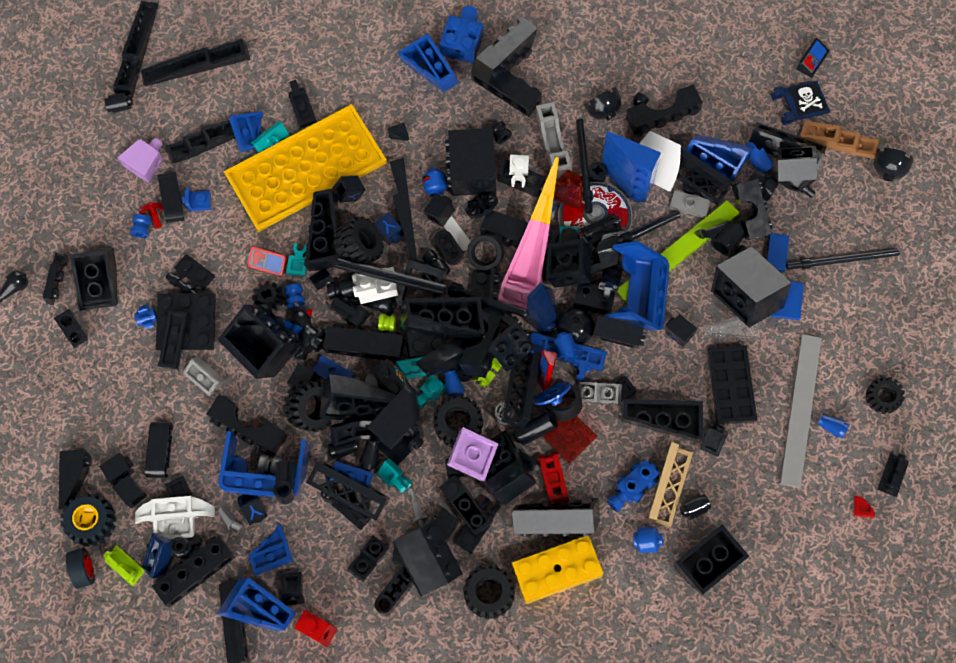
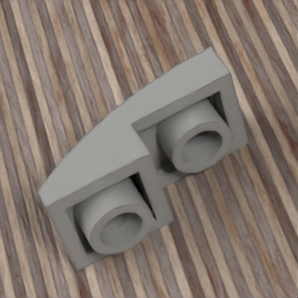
[579,382,622,404]

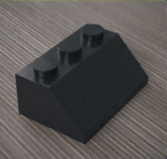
[392,519,463,597]
[673,524,749,595]

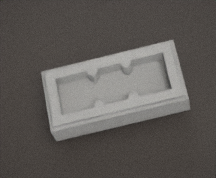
[669,190,710,218]

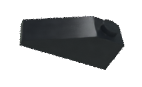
[59,449,92,513]

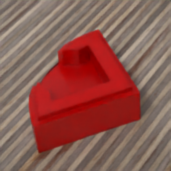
[853,496,875,518]

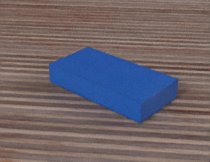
[766,233,789,273]

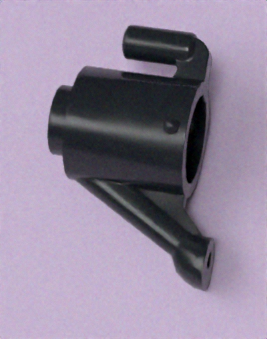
[694,221,746,259]

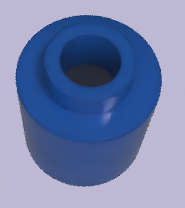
[553,332,578,362]

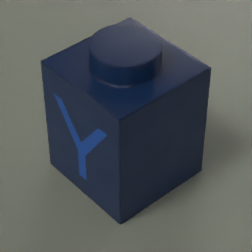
[374,213,404,246]

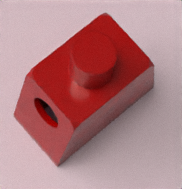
[294,610,338,648]

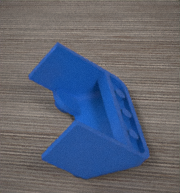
[605,241,669,331]
[218,431,310,498]

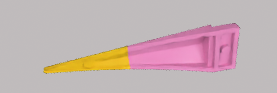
[498,157,559,309]

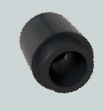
[104,92,133,113]
[680,494,711,520]

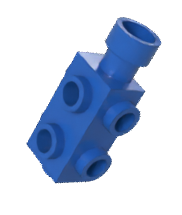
[606,460,659,512]

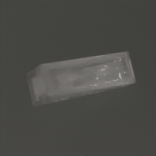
[701,316,763,343]

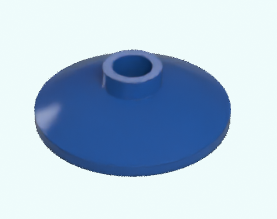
[534,382,571,406]

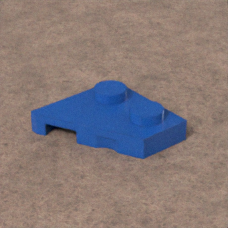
[229,111,263,152]

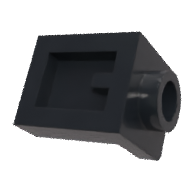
[700,424,727,457]
[281,571,305,606]

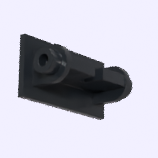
[581,213,623,246]
[877,453,909,497]
[331,491,372,530]

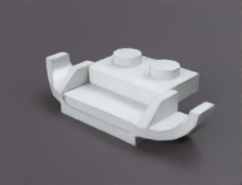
[135,496,215,540]

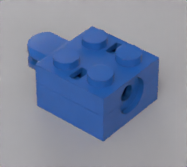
[439,6,484,63]

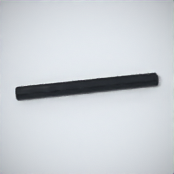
[335,258,446,295]

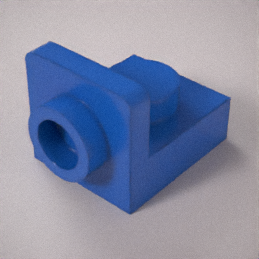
[182,188,211,212]

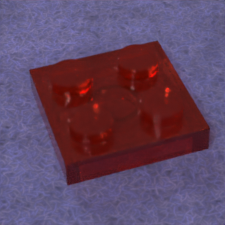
[542,416,598,465]

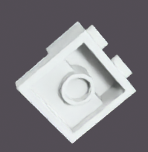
[352,265,398,304]

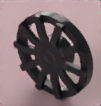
[465,191,498,219]

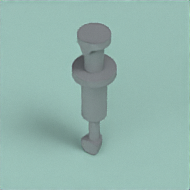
[408,488,427,525]

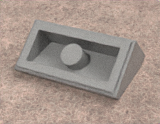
[183,357,226,397]

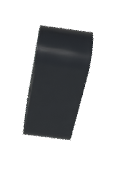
[157,172,185,224]
[145,422,173,478]
[374,564,414,616]

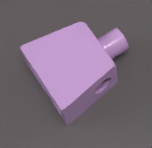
[118,138,163,183]

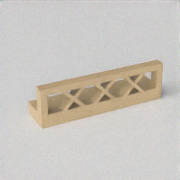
[647,442,693,528]

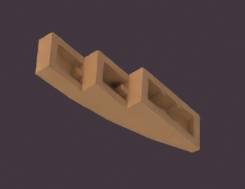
[800,121,880,159]

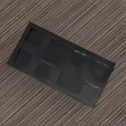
[707,345,757,425]

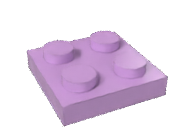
[447,427,498,481]

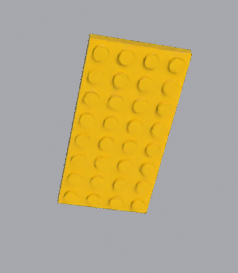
[224,104,387,232]

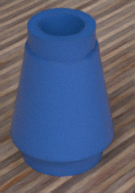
[444,370,465,399]
[818,414,850,439]

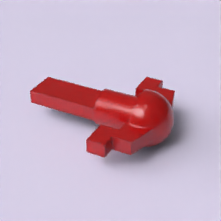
[139,202,163,229]

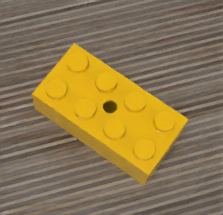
[512,536,603,604]

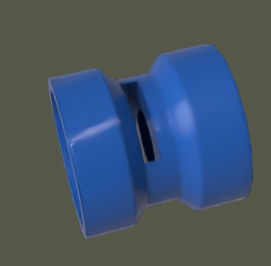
[130,214,152,238]
[284,284,305,308]

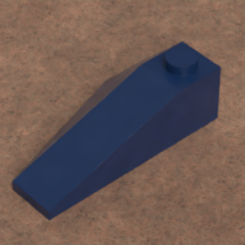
[527,283,557,335]

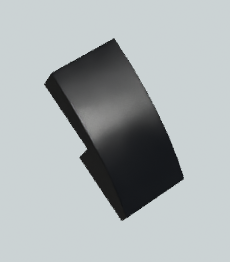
[347,535,389,583]

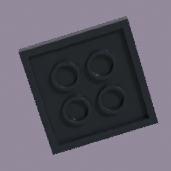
[156,293,216,351]

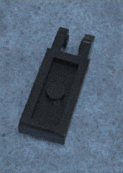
[454,497,501,554]

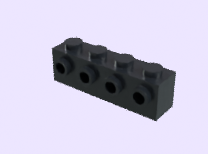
[152,536,236,608]

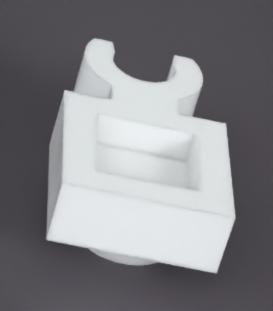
[509,155,529,188]

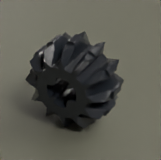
[252,281,285,311]

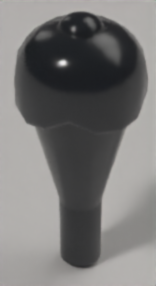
[0,270,29,303]
[349,296,397,315]

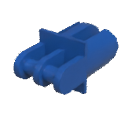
[746,142,773,173]

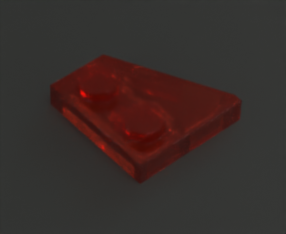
[554,170,582,209]

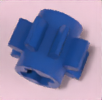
[134,304,157,329]

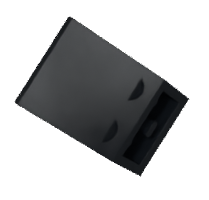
[485,430,536,505]

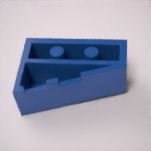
[397,33,458,93]
[686,135,755,181]
[217,577,296,631]

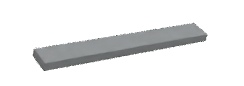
[780,334,822,488]

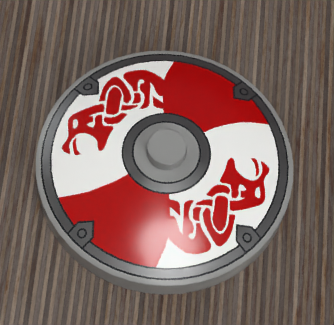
[558,182,633,253]

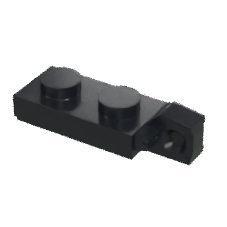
[288,80,317,128]
[43,252,68,305]
[598,266,623,298]

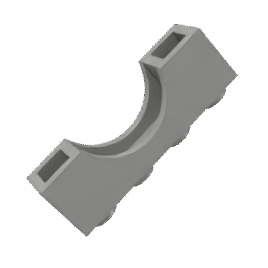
[536,102,572,179]

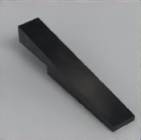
[113,1,159,98]
[141,39,250,86]
[390,158,417,259]

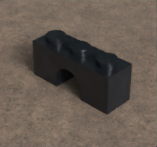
[731,179,772,240]

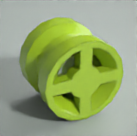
[378,313,397,332]

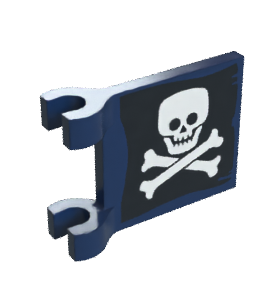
[771,81,830,125]

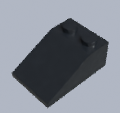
[70,248,118,311]

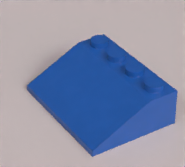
[602,131,661,203]

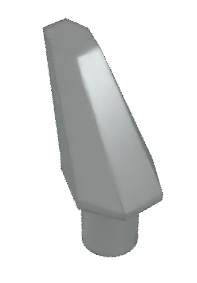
[219,506,243,531]

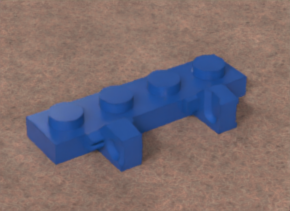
[529,332,607,382]

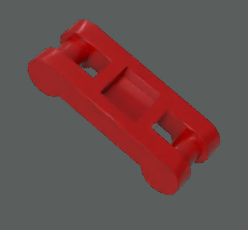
[538,452,569,503]

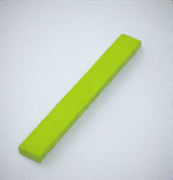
[616,200,740,305]

